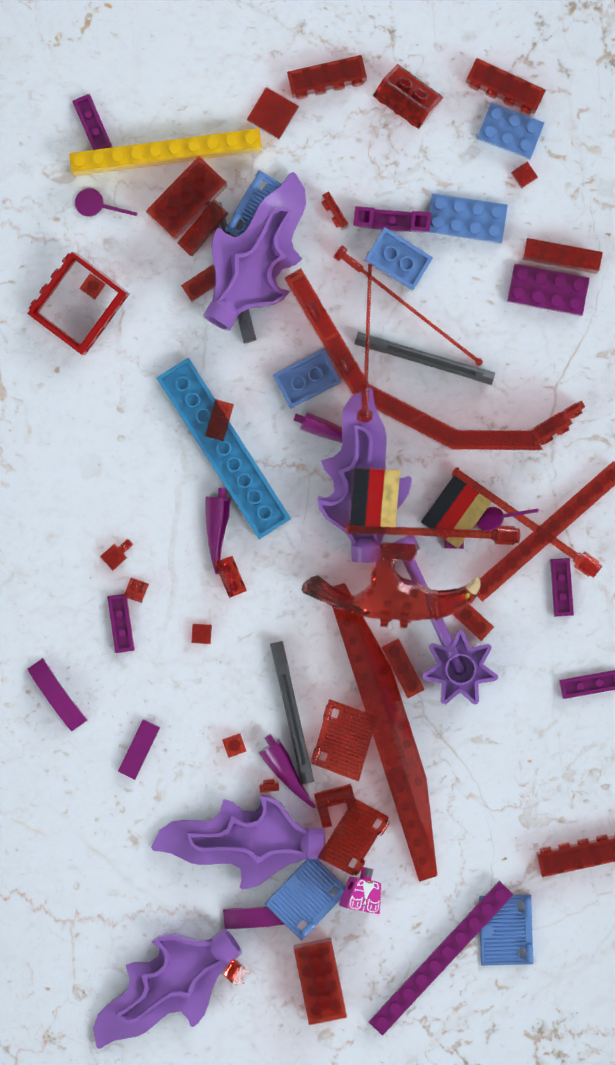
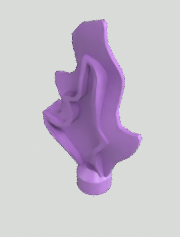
[203,172,306,331]
[317,387,412,563]
[151,795,325,889]
[93,928,242,1049]

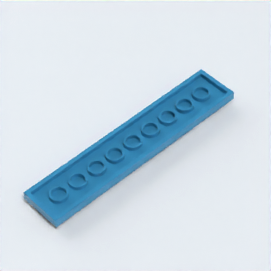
[157,357,291,539]

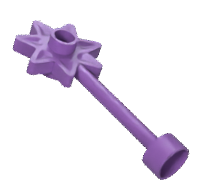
[385,534,498,705]

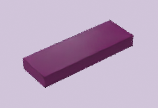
[72,93,112,150]
[550,558,574,617]
[107,594,135,653]
[559,670,615,699]
[118,719,160,780]

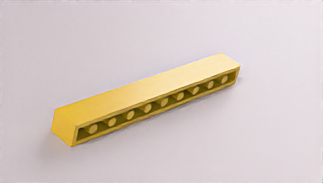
[69,128,262,176]

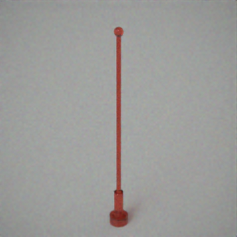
[333,245,483,366]
[357,252,373,422]

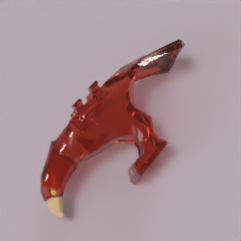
[301,542,481,628]

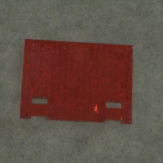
[311,699,377,781]
[318,798,390,876]

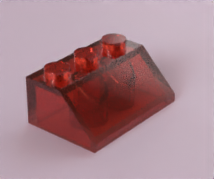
[373,64,443,129]

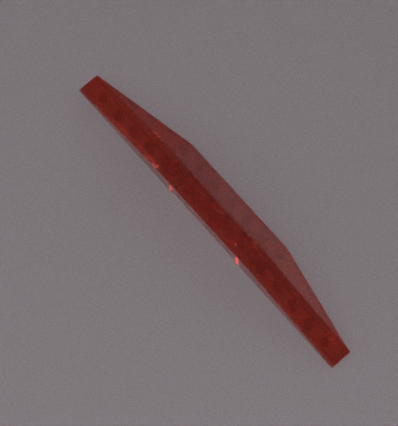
[326,583,437,882]

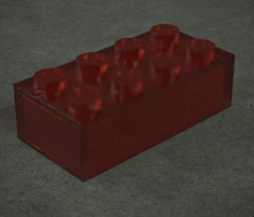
[146,156,228,241]
[293,938,347,1025]

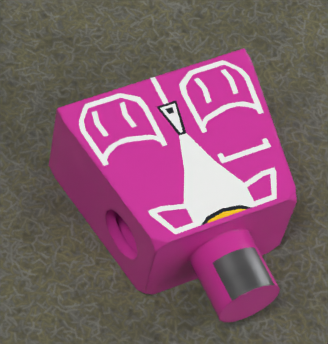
[339,867,381,914]

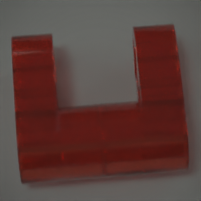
[314,784,360,828]

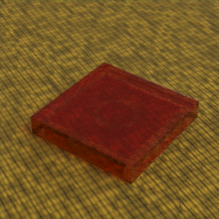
[247,87,299,140]

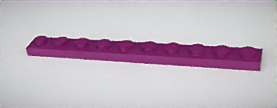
[368,880,514,1036]

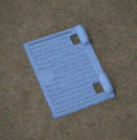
[225,170,281,237]
[265,859,345,941]
[479,895,534,966]

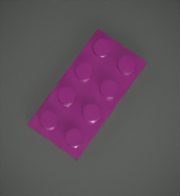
[507,264,590,316]

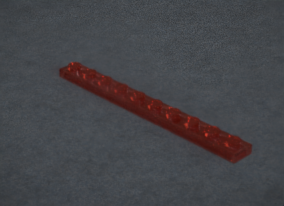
[476,461,615,602]

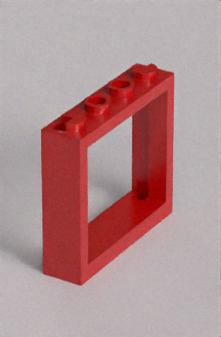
[27,252,130,355]

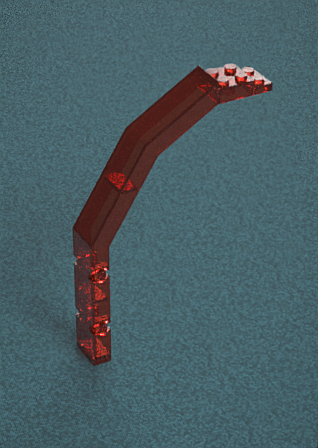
[284,268,585,451]

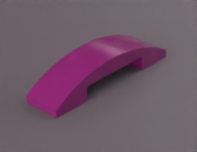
[353,206,431,232]
[27,658,87,731]
[223,906,285,929]

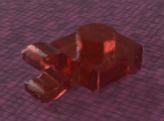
[100,539,134,571]

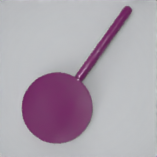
[75,188,138,217]
[476,507,539,531]

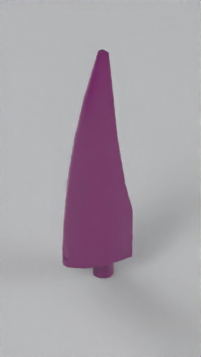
[293,412,343,443]
[205,488,231,574]
[259,734,316,809]

